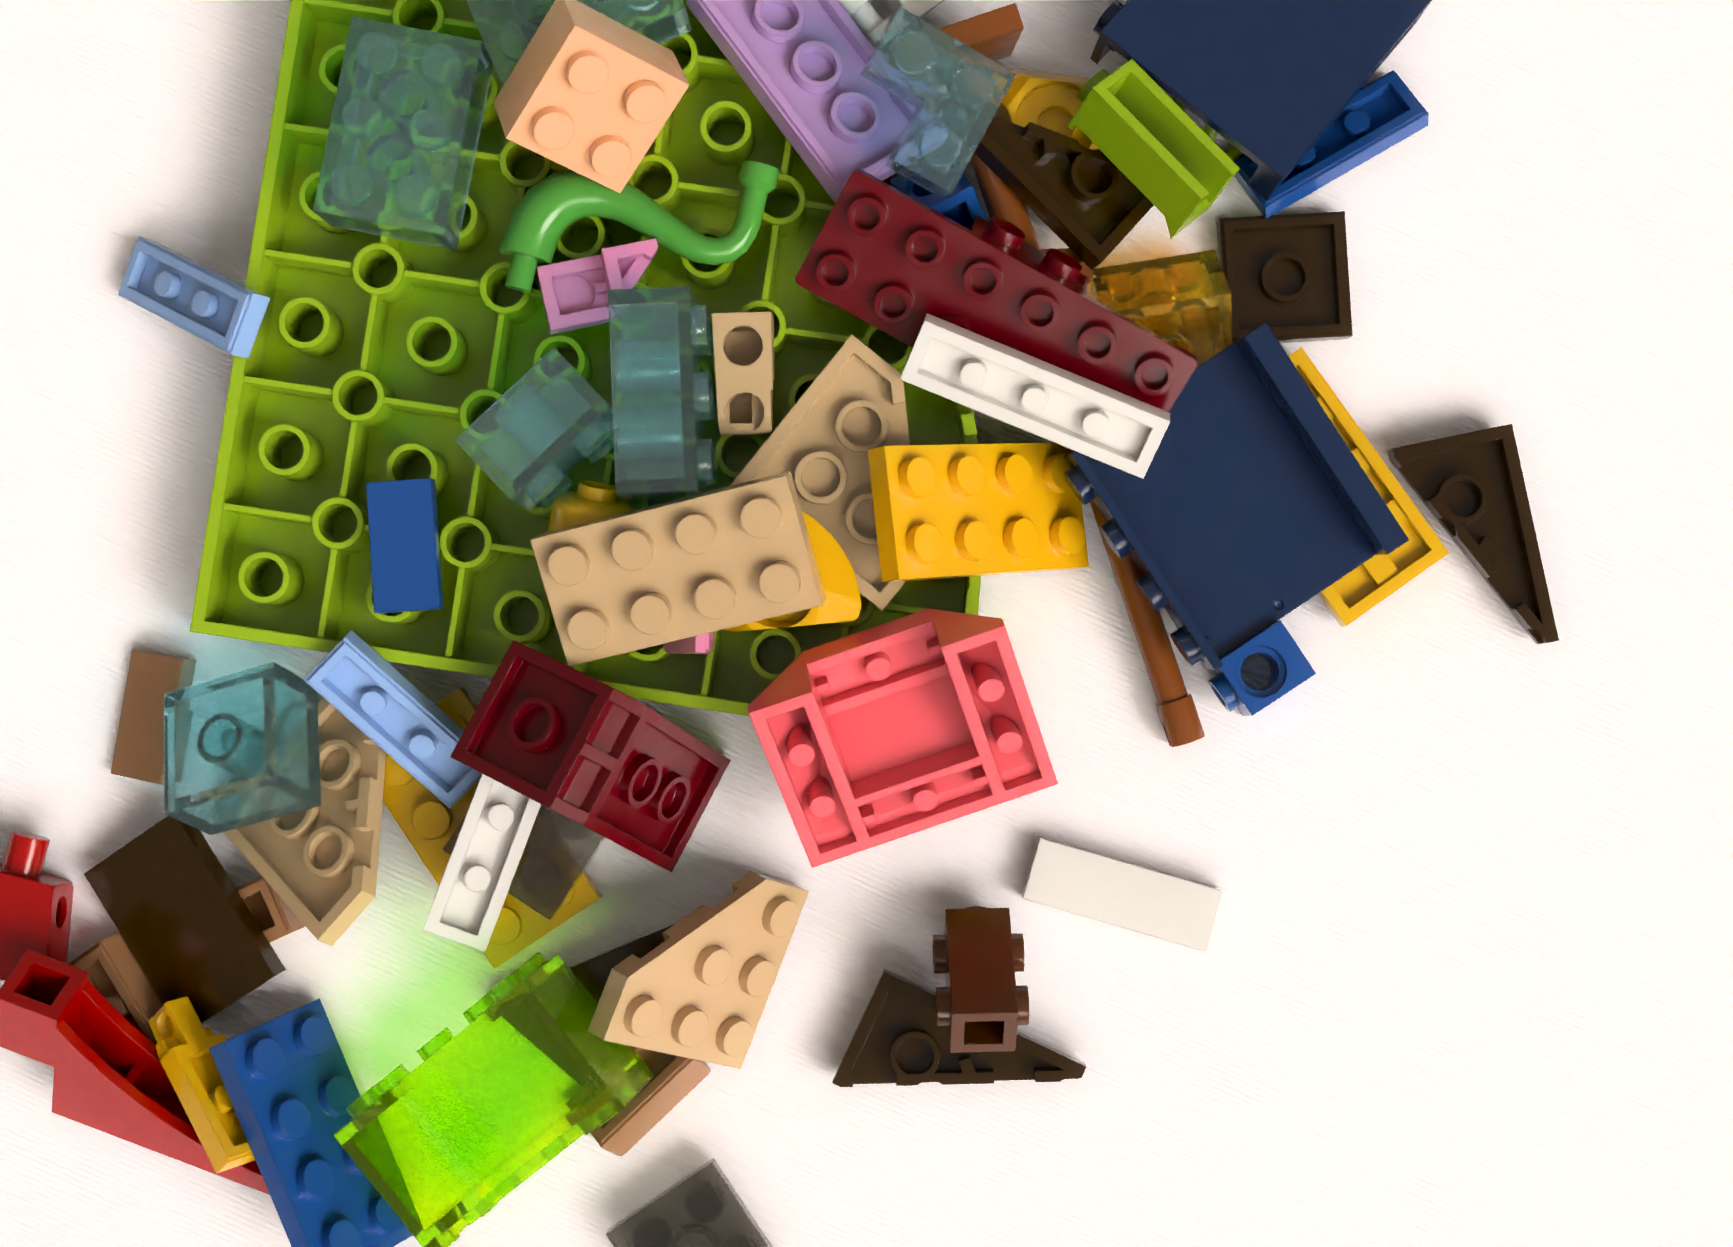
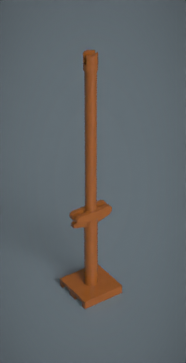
[888,3,1205,747]

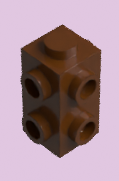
[932,906,1029,1053]

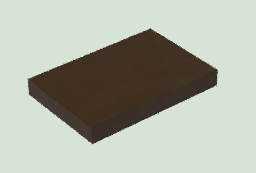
[84,807,286,1024]

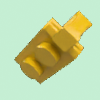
[149,996,255,1174]

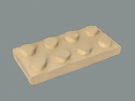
[530,471,826,666]

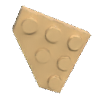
[730,334,911,611]
[214,697,386,946]
[588,871,809,1069]

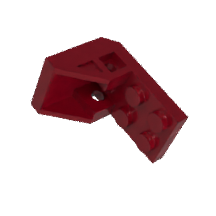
[450,640,731,872]

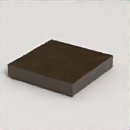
[1216,211,1353,346]

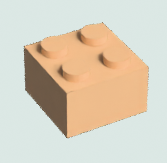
[493,0,689,193]

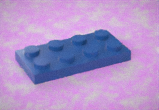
[209,998,418,1247]

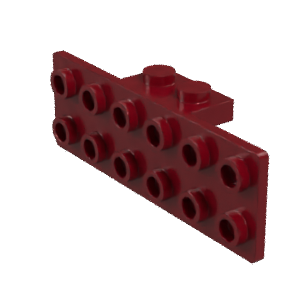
[795,168,1197,412]

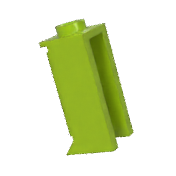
[1067,59,1240,239]

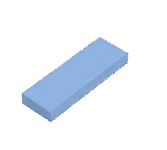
[118,236,270,359]
[304,630,482,809]

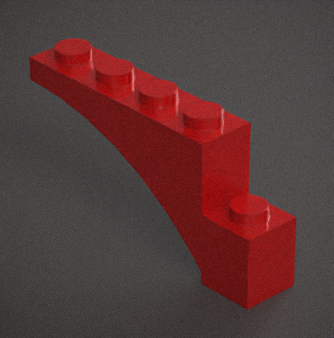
[0,949,270,1195]

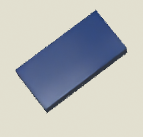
[366,478,444,614]

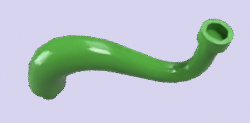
[499,161,780,293]

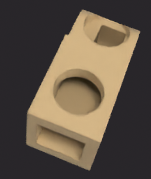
[711,312,775,435]

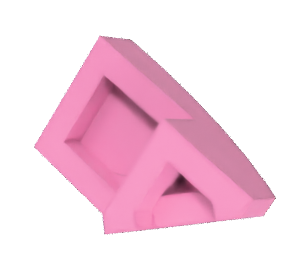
[536,238,658,335]

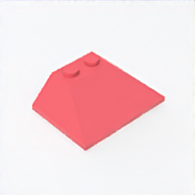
[747,608,1058,868]

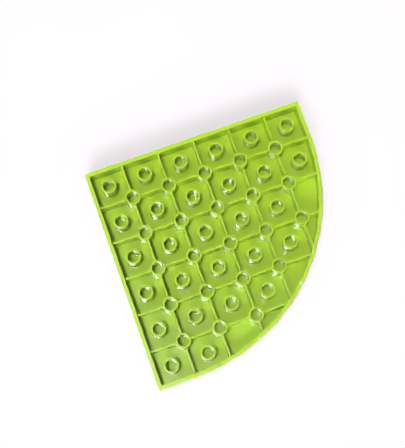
[190,0,981,716]

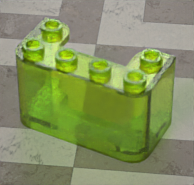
[333,952,655,1247]

